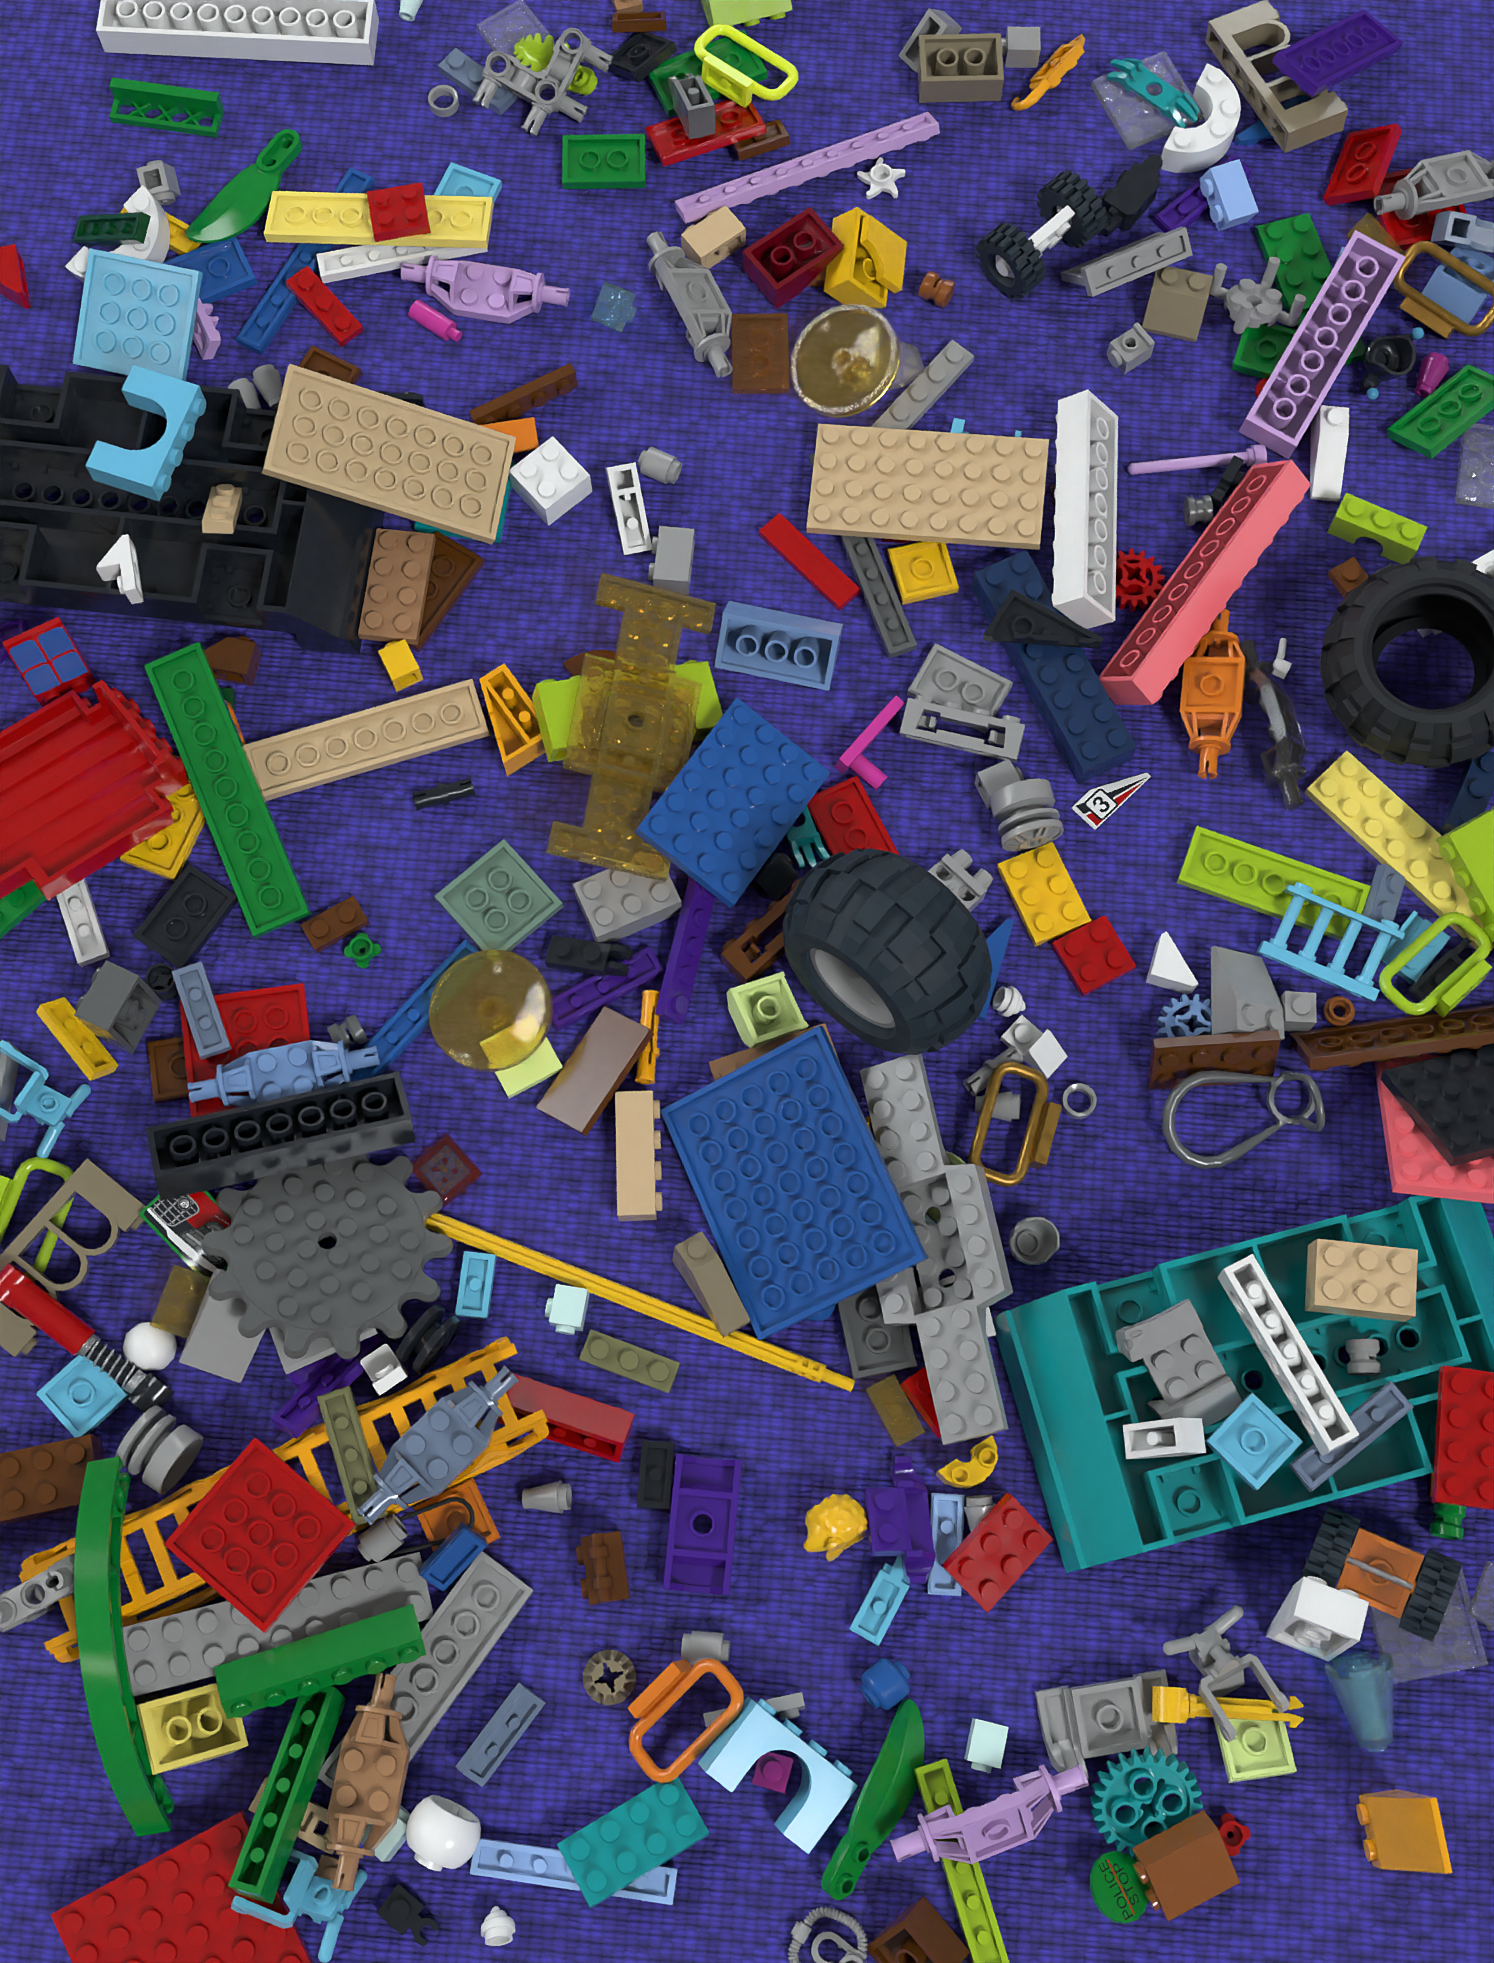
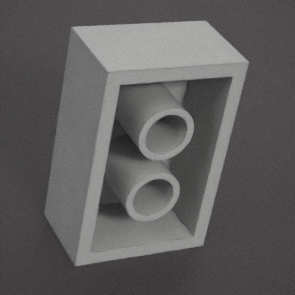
[573,849,682,944]

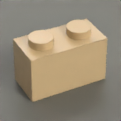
[681,205,746,269]

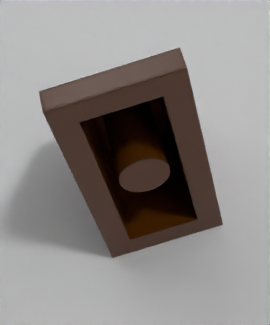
[205,636,262,686]

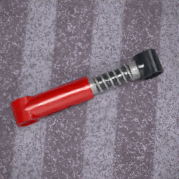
[0,1262,175,1412]

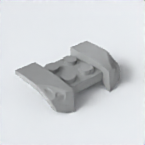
[1116,1299,1242,1427]
[1035,1669,1178,1778]

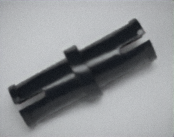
[412,777,475,811]

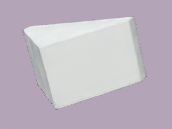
[1146,932,1198,995]

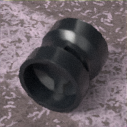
[145,963,179,1001]

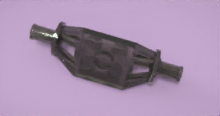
[1238,640,1307,810]

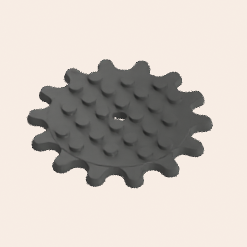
[201,1153,453,1359]

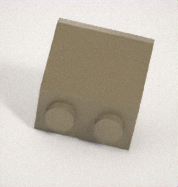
[1142,266,1213,343]

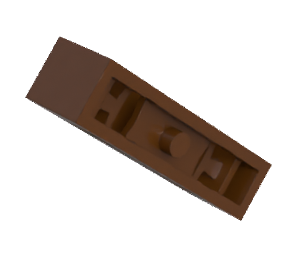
[721,878,802,984]

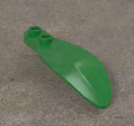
[185,129,303,243]
[821,1699,924,1900]

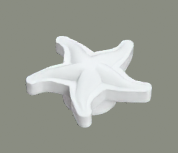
[857,157,905,199]

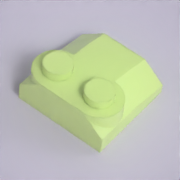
[726,972,808,1048]

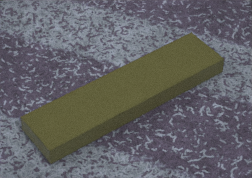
[317,1386,388,1526]

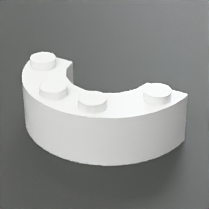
[1161,63,1241,173]
[65,185,170,283]

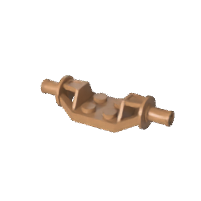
[326,1673,411,1892]

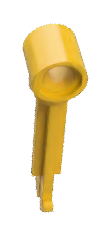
[1152,1686,1304,1728]

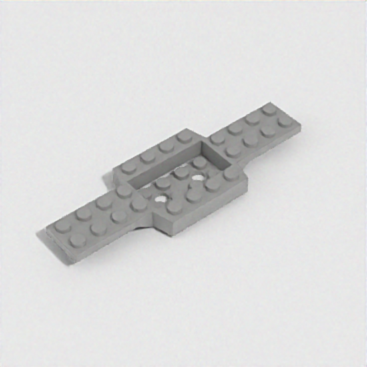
[860,1054,1013,1445]

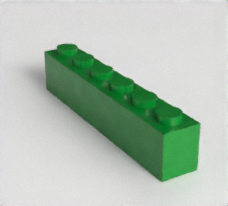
[214,1604,427,1719]
[228,1686,346,1904]

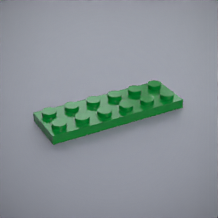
[1254,213,1365,365]

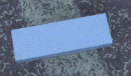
[927,1493,965,1596]

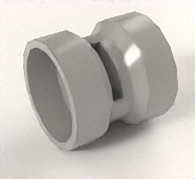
[1345,1339,1381,1376]

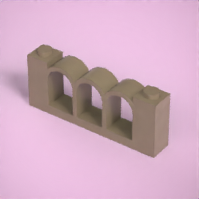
[1205,0,1348,153]
[0,1158,146,1357]

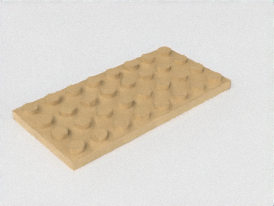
[262,364,516,545]
[806,424,1049,550]

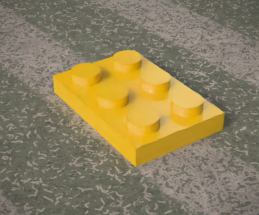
[997,842,1091,947]

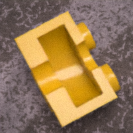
[935,1435,998,1489]

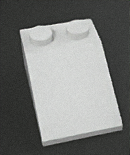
[1265,1576,1369,1662]

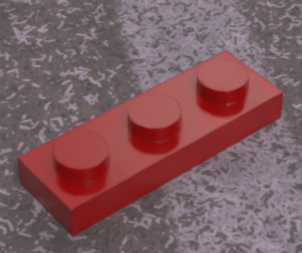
[286,265,363,347]

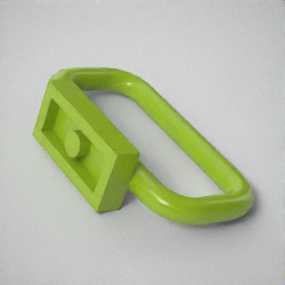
[1379,912,1492,1018]
[0,1157,75,1282]

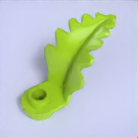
[514,33,598,96]

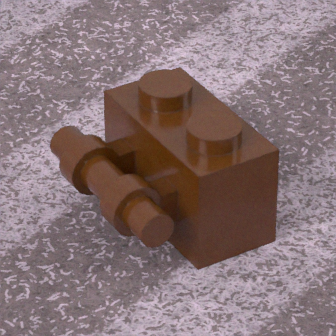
[576,1531,631,1605]

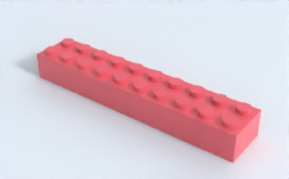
[1098,459,1311,705]

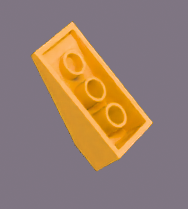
[1356,1789,1452,1874]

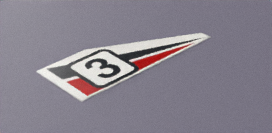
[1072,773,1151,830]

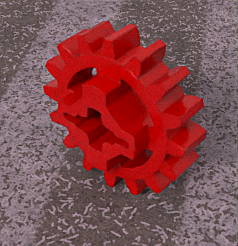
[1115,548,1165,612]

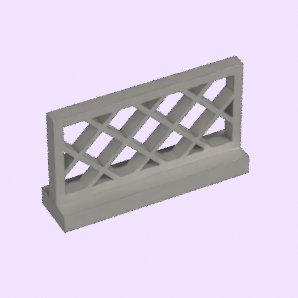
[1060,226,1193,297]

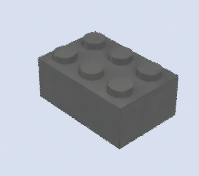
[74,960,162,1055]

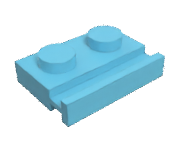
[1381,911,1450,985]

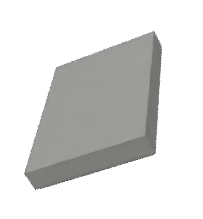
[907,643,1013,734]

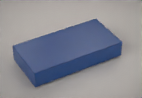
[418,1522,488,1592]

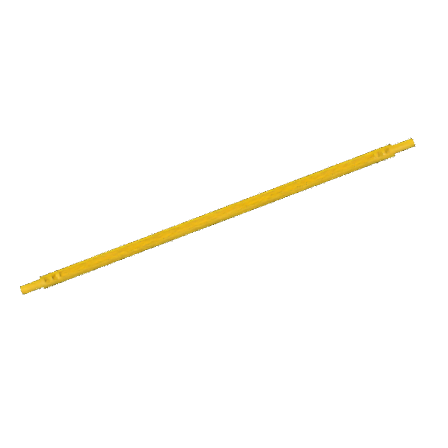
[426,1212,856,1392]

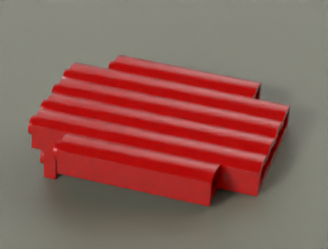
[0,679,189,901]

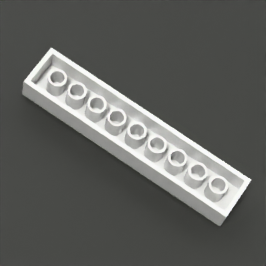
[96,0,379,65]

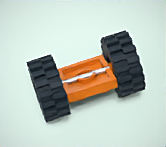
[1300,1506,1462,1642]

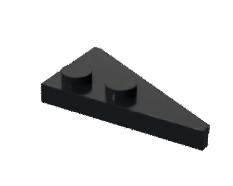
[983,589,1103,649]

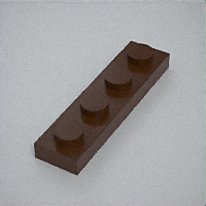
[469,363,578,425]

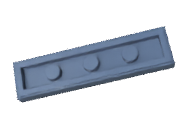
[1288,1381,1414,1492]

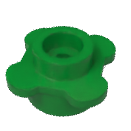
[344,933,381,969]

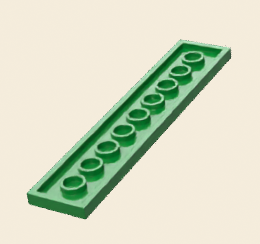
[144,642,312,938]

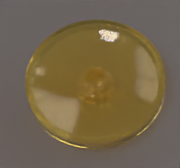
[790,304,901,417]
[429,950,553,1072]

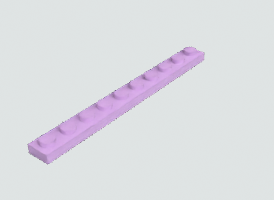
[675,112,940,224]

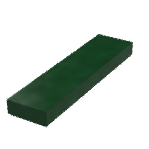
[73,212,151,246]

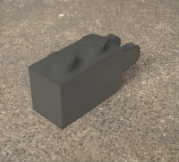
[668,73,716,139]

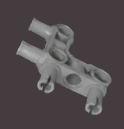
[472,28,614,137]
[0,1553,75,1633]

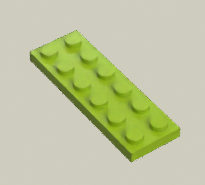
[1177,826,1371,941]

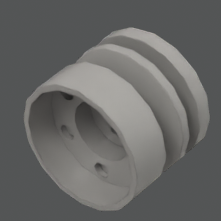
[989,778,1064,851]
[115,1405,203,1494]

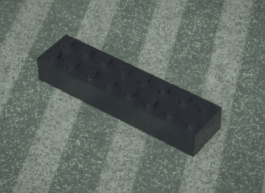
[146,1071,415,1201]

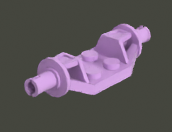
[401,256,570,324]
[890,1764,1089,1864]

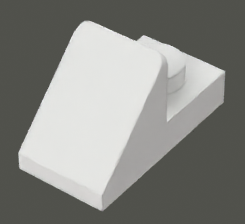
[96,534,144,604]
[1000,1015,1068,1079]
[360,1344,409,1396]

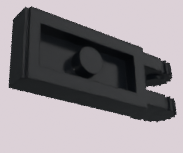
[545,935,634,977]
[1406,937,1472,1014]

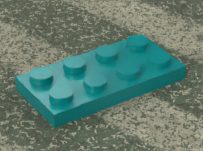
[557,1777,710,1909]

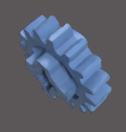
[1156,994,1212,1038]

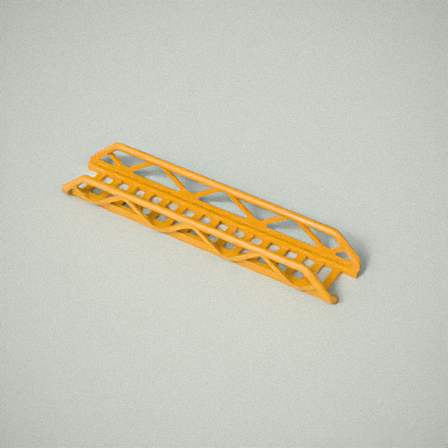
[19,1336,549,1663]

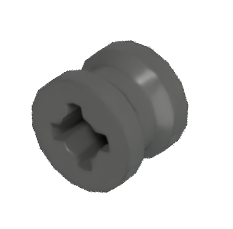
[1183,495,1213,526]

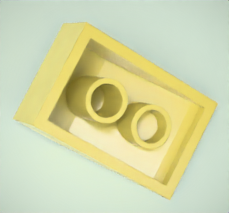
[136,1683,249,1775]

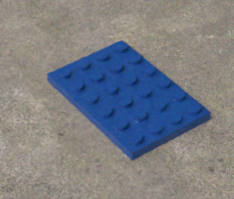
[634,698,830,908]

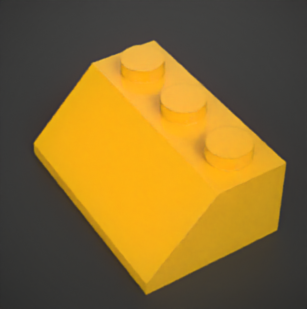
[824,207,888,309]

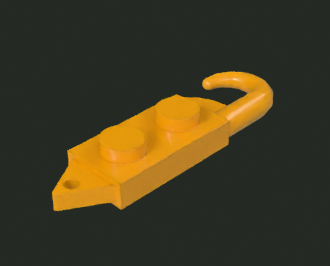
[1011,34,1085,111]

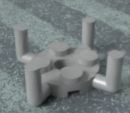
[1209,257,1306,334]

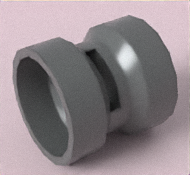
[327,1014,369,1050]

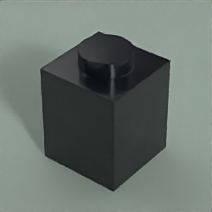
[750,852,799,901]

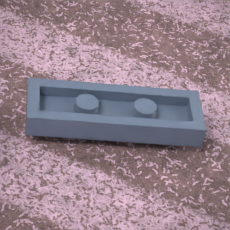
[438,48,518,116]
[172,961,232,1060]
[455,1682,545,1787]

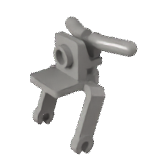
[1163,1605,1290,1742]

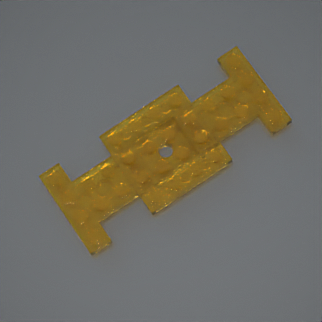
[546,573,716,882]

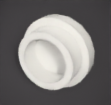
[992,986,1026,1017]
[481,1906,515,1946]

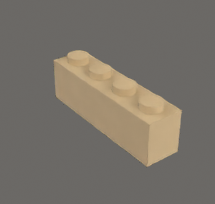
[615,1091,663,1221]

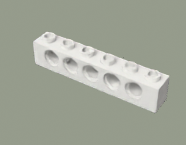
[1218,1254,1359,1456]

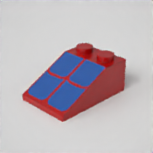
[2,617,97,707]

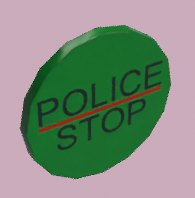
[1090,1851,1148,1924]

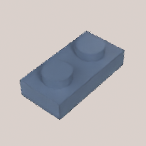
[1362,864,1406,922]

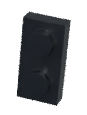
[637,1441,675,1510]

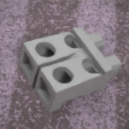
[928,849,993,913]

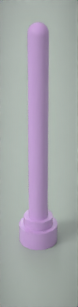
[1127,444,1267,475]

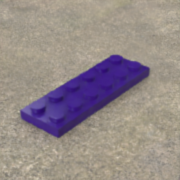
[1272,9,1403,97]

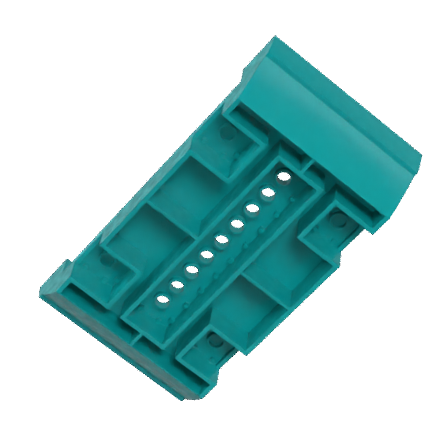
[992,1195,1494,1573]

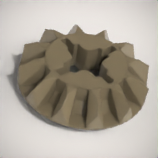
[583,1650,636,1705]

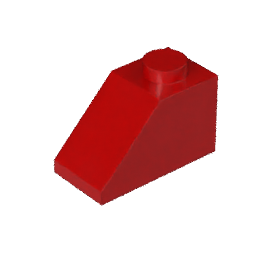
[0,244,31,309]

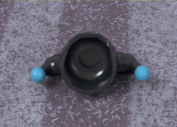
[1359,327,1424,400]

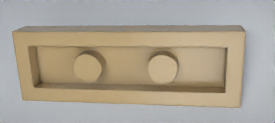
[202,484,242,534]

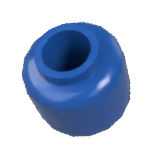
[860,1658,911,1710]

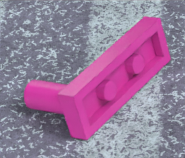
[834,696,905,790]

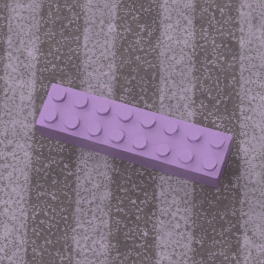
[1238,230,1406,459]

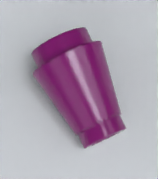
[1414,352,1449,398]

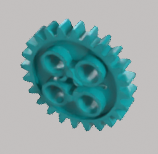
[1090,1746,1203,1857]

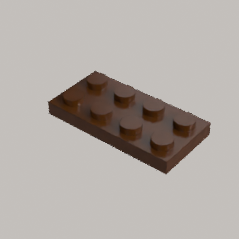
[1147,1030,1281,1090]

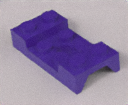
[663,1454,742,1596]

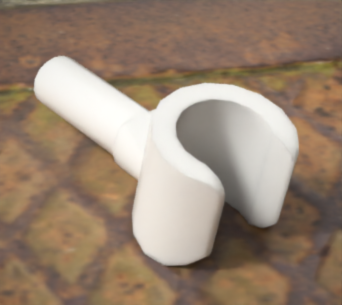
[1270,638,1292,679]

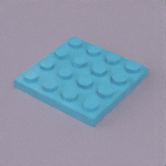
[73,248,203,381]

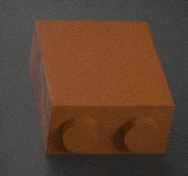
[1132,1810,1240,1921]

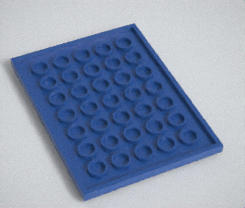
[660,1026,928,1341]

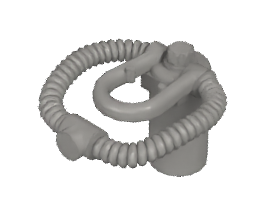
[788,1907,868,1963]

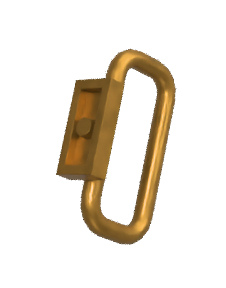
[1392,241,1494,340]
[968,1061,1062,1187]

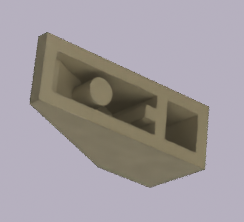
[672,1231,751,1338]

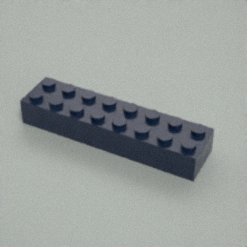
[971,550,1137,784]

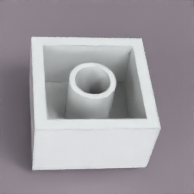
[509,436,592,526]

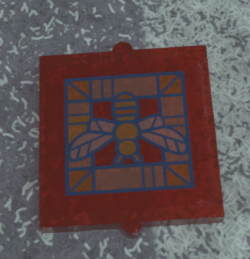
[412,1134,483,1209]

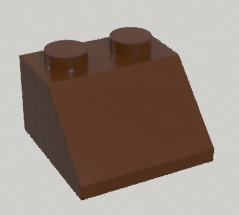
[866,1896,970,1963]

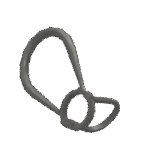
[1162,1070,1325,1169]

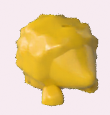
[803,1494,868,1562]

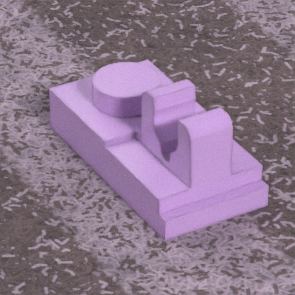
[193,298,221,360]

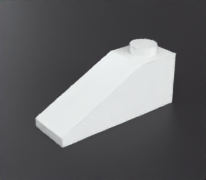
[1310,405,1349,502]
[605,462,652,555]

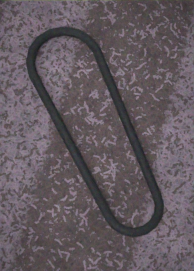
[359,1497,475,1561]

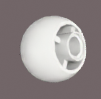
[406,1795,481,1871]

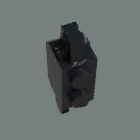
[1100,154,1163,237]

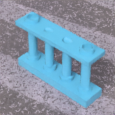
[1256,882,1405,1002]

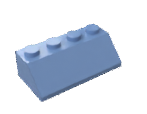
[714,601,843,691]

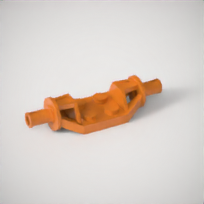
[1180,609,1246,779]

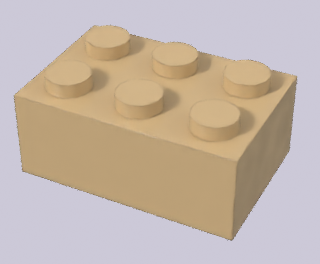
[1305,1239,1418,1322]

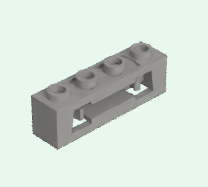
[899,695,1025,763]

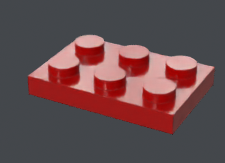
[1323,123,1402,206]
[941,1493,1053,1613]

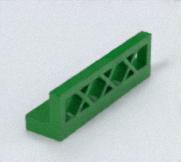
[109,77,225,138]

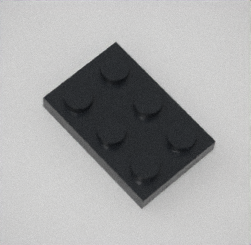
[133,864,238,969]

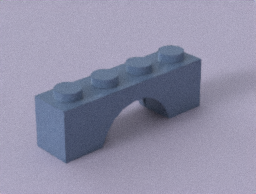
[1430,211,1494,254]

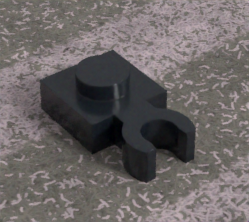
[1211,455,1244,510]
[376,1883,440,1946]

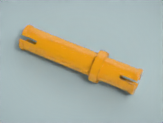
[635,990,660,1085]

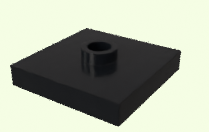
[608,32,677,83]

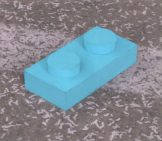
[455,1251,497,1319]

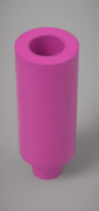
[408,299,462,342]

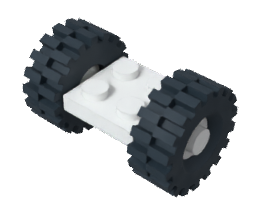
[976,171,1107,300]

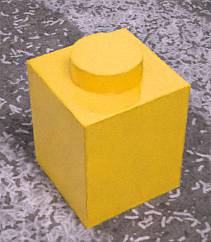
[378,639,423,692]

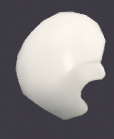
[123,1322,177,1371]

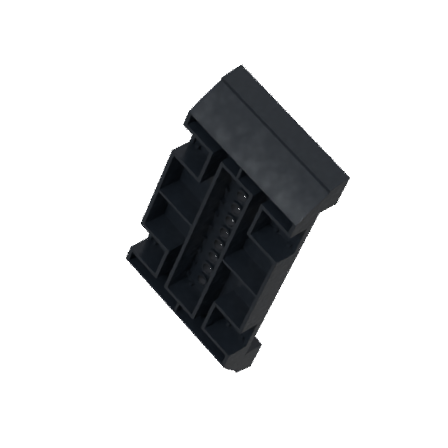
[0,365,385,655]

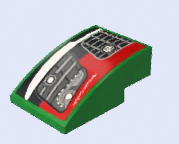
[139,1190,231,1285]

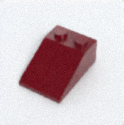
[743,207,844,309]

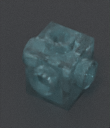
[590,281,637,333]

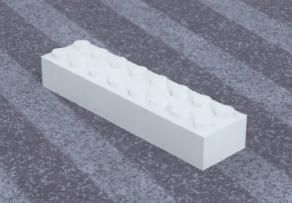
[1052,390,1118,629]

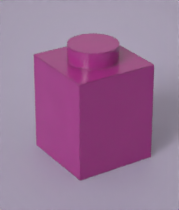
[752,1751,794,1794]

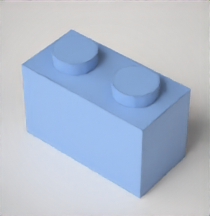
[1199,159,1259,231]

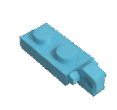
[849,1556,910,1646]

